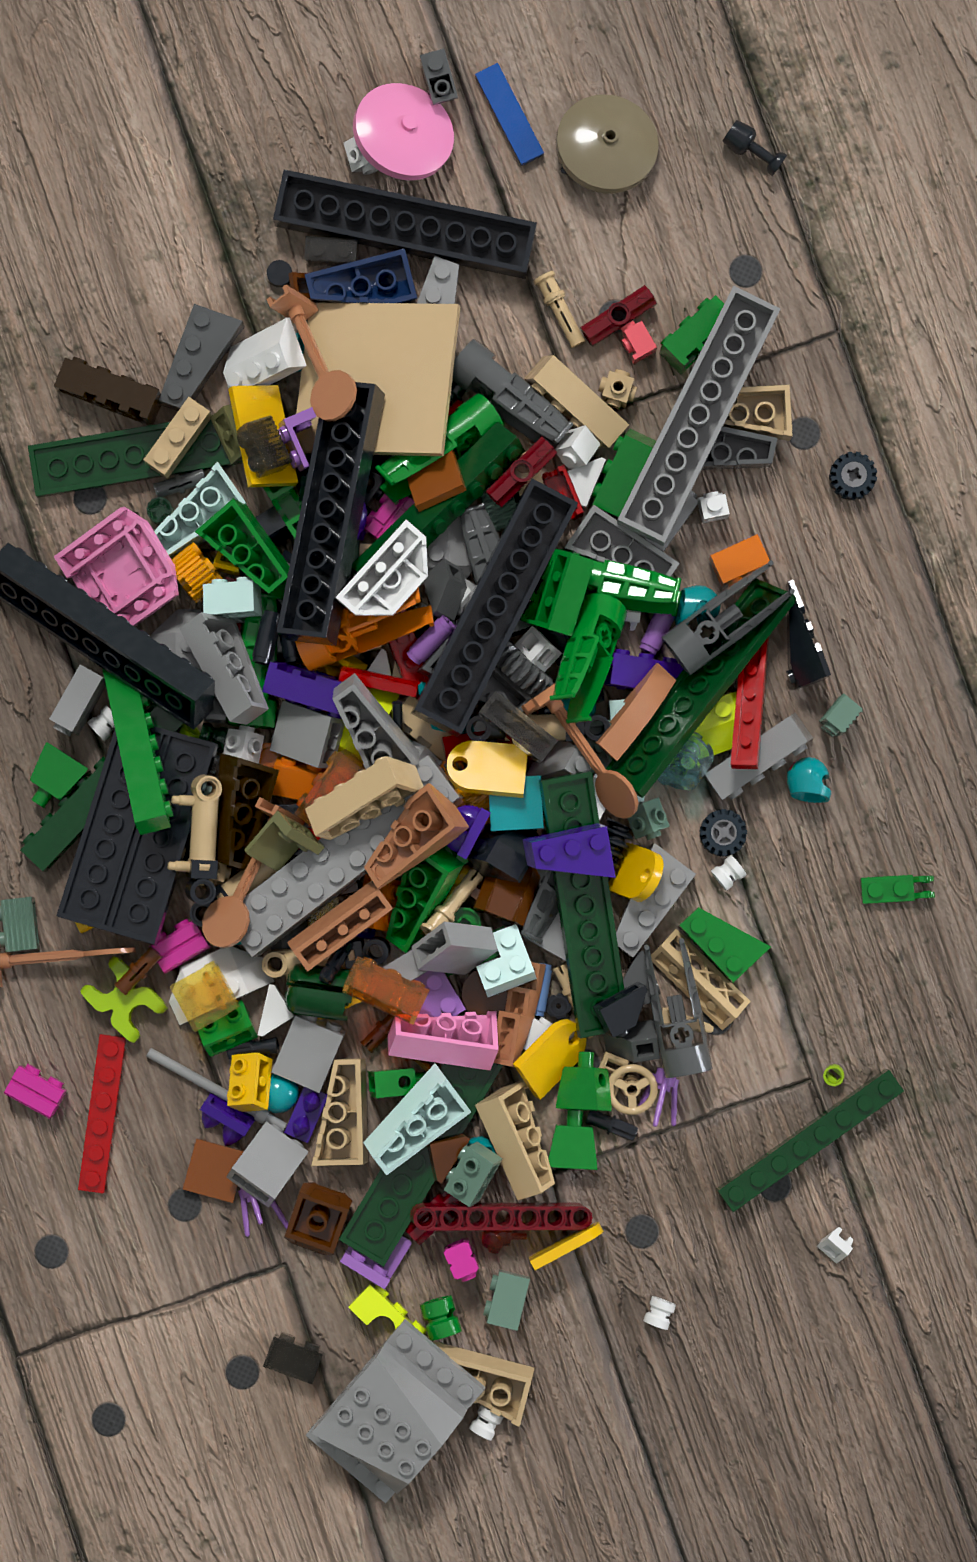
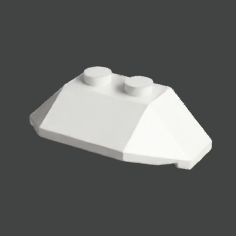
[336,520,428,616]
[169,947,275,1025]

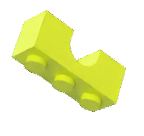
[348,1282,427,1337]

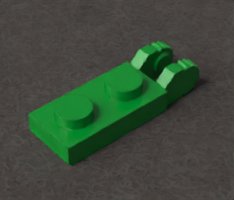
[860,875,935,904]

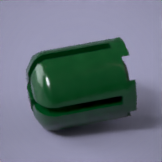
[285,963,354,1021]

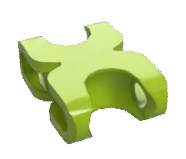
[80,956,168,1043]

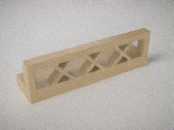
[651,929,751,1030]

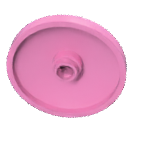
[353,83,454,180]

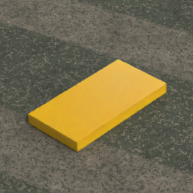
[228,385,298,487]

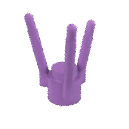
[637,1067,679,1127]
[238,1188,289,1237]

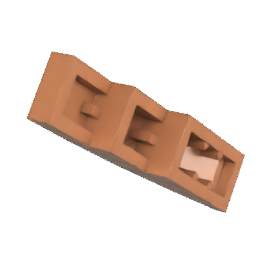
[596,663,676,761]
[493,962,546,1067]

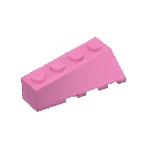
[388,1011,498,1070]

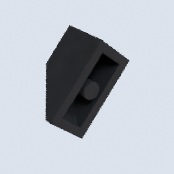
[593,982,647,1038]

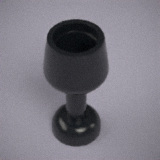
[722,120,787,177]

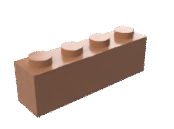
[287,881,393,971]

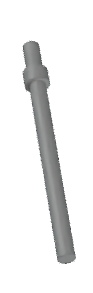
[146,1048,287,1131]

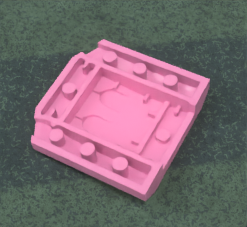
[54,507,179,627]

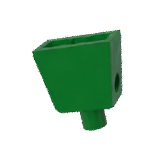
[30,742,91,808]
[556,1052,612,1111]
[367,1068,426,1098]
[548,1110,597,1170]

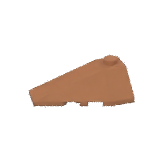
[364,783,469,889]

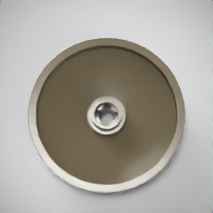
[556,95,659,193]

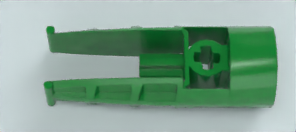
[375,393,504,505]
[553,548,682,617]
[227,593,278,729]
[550,593,627,724]

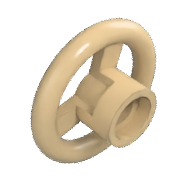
[609,1064,658,1115]

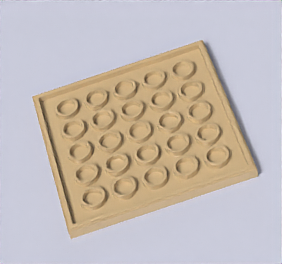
[296,303,460,456]

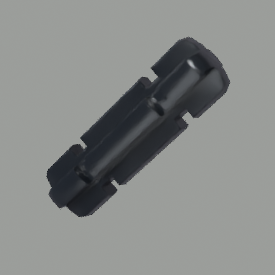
[319,942,352,985]

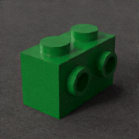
[194,1000,258,1057]

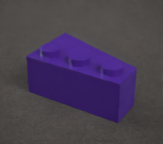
[604,649,683,690]
[262,662,342,719]
[523,823,616,878]

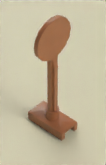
[266,285,357,421]
[521,682,639,819]
[202,797,305,948]
[0,947,136,987]

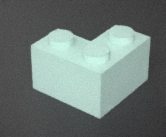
[203,577,262,623]
[476,924,537,997]

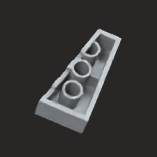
[417,256,459,304]
[332,673,419,769]
[616,843,696,958]

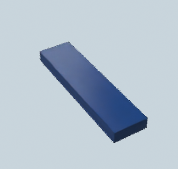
[475,63,544,166]

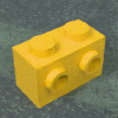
[227,1053,273,1112]

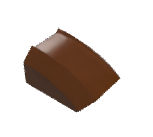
[473,866,541,928]
[284,1182,352,1255]

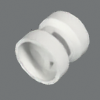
[87,705,115,741]
[711,855,747,891]
[643,1296,676,1330]
[469,1405,504,1440]

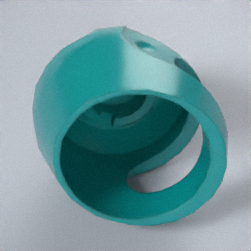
[675,585,721,628]
[787,757,832,803]

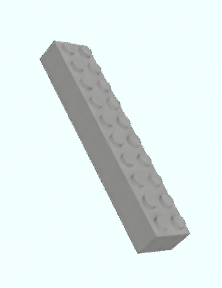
[617,286,781,546]
[240,755,464,957]

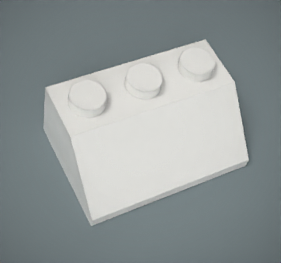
[223,317,307,388]

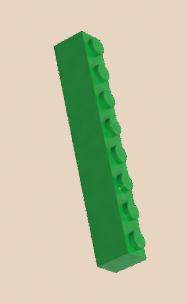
[103,669,173,835]

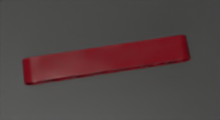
[410,1202,593,1231]

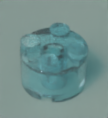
[657,732,714,791]

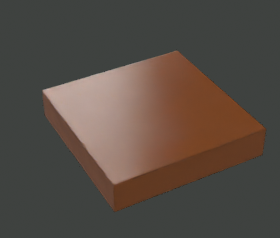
[407,450,466,512]
[183,1138,244,1203]

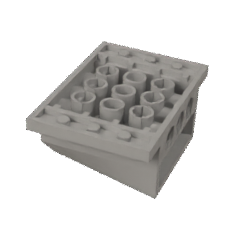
[306,1319,486,1504]

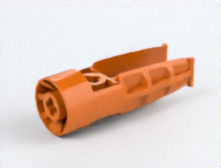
[295,587,434,671]

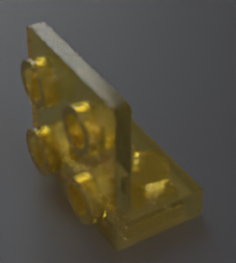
[170,961,241,1032]

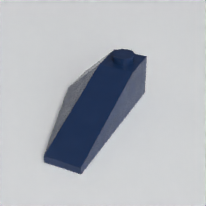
[305,249,418,303]

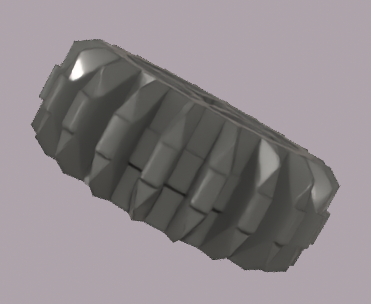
[496,640,554,698]

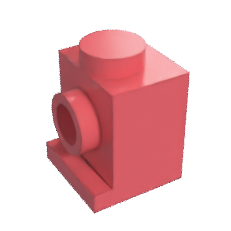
[621,321,657,365]

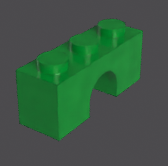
[262,486,302,540]

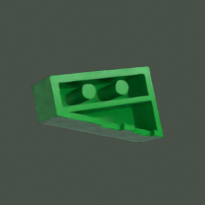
[659,295,724,375]
[591,429,656,517]
[519,549,595,636]
[678,907,771,983]

